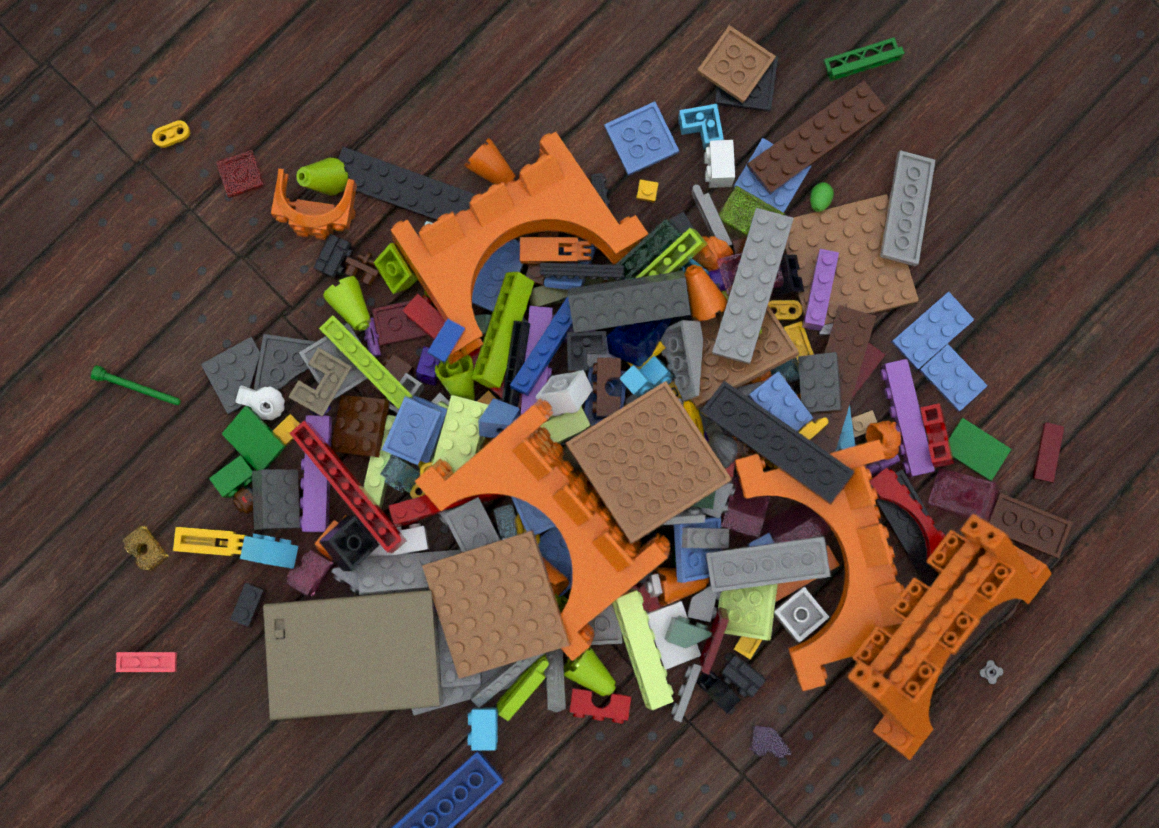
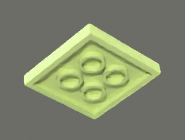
[718,584,778,641]

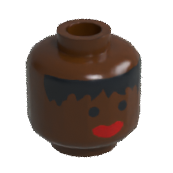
[232,486,253,514]

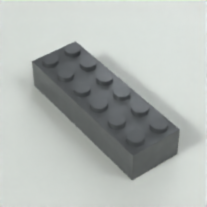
[568,271,691,333]

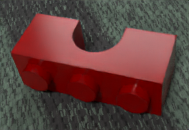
[920,403,954,468]
[570,688,631,723]

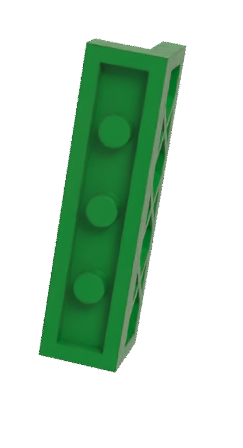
[823,37,904,82]

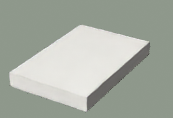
[647,600,701,669]

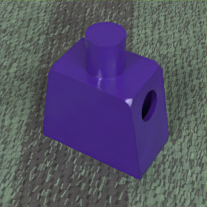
[416,346,441,386]

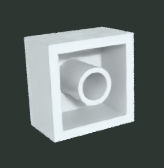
[704,140,735,188]
[536,370,593,416]
[774,587,829,642]

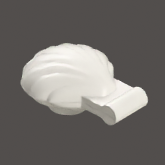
[235,386,285,420]

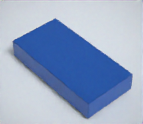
[427,319,465,363]

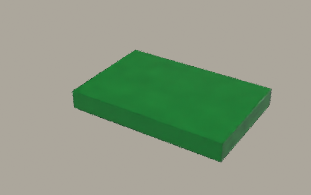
[222,406,287,470]
[949,418,1011,481]

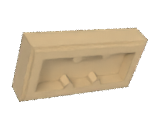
[852,410,877,438]

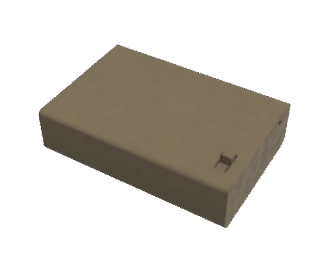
[263,590,444,720]

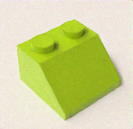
[373,243,417,294]

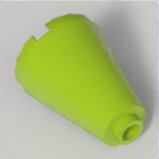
[296,158,348,196]
[323,276,371,331]
[435,355,475,401]
[563,647,616,696]

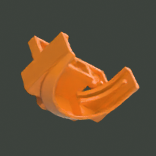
[271,169,357,240]

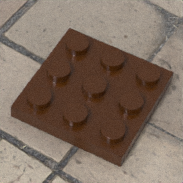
[331,395,390,458]

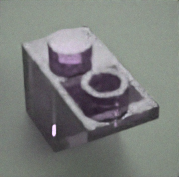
[750,725,791,758]

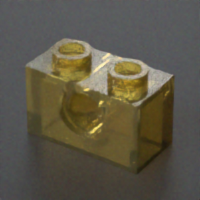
[122,526,169,571]

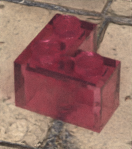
[287,550,333,596]

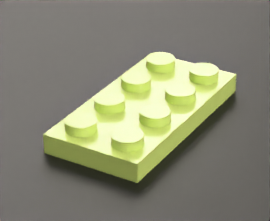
[432,395,489,473]

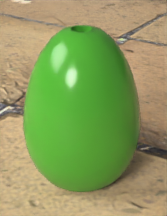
[810,182,834,212]

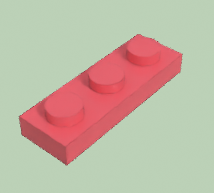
[116,652,177,672]

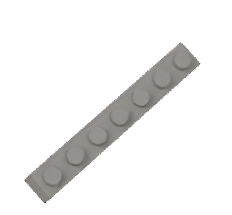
[546,648,566,712]
[471,653,544,708]

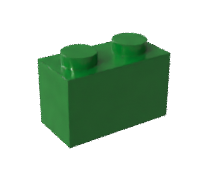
[209,455,254,498]

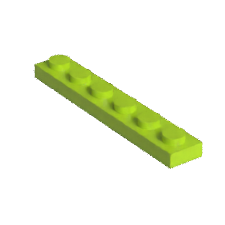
[319,316,413,409]

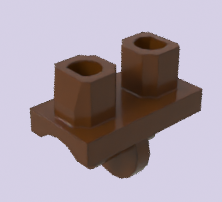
[345,252,381,286]

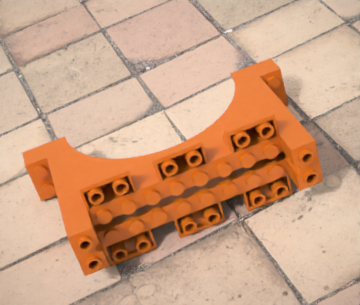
[391,132,648,365]
[415,398,671,661]
[734,439,936,691]
[847,514,1052,760]

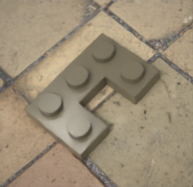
[288,347,352,417]

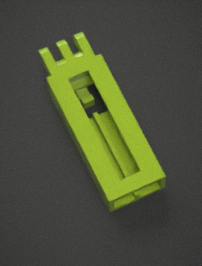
[496,653,549,721]

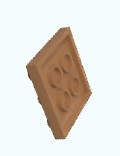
[697,25,776,103]

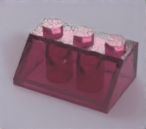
[761,503,832,543]

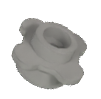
[979,660,1003,684]

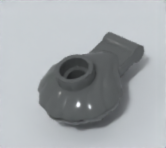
[705,422,738,468]

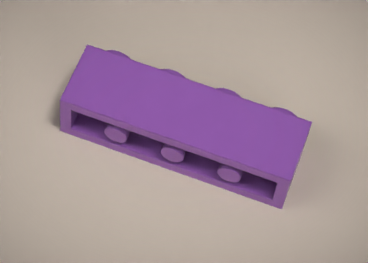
[802,249,839,331]

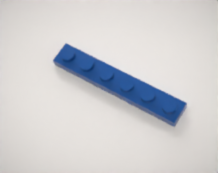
[510,296,573,396]

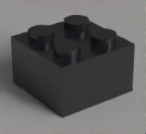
[319,515,380,571]

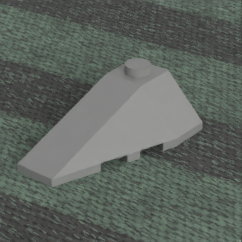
[657,320,703,401]

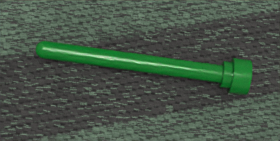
[91,365,181,405]

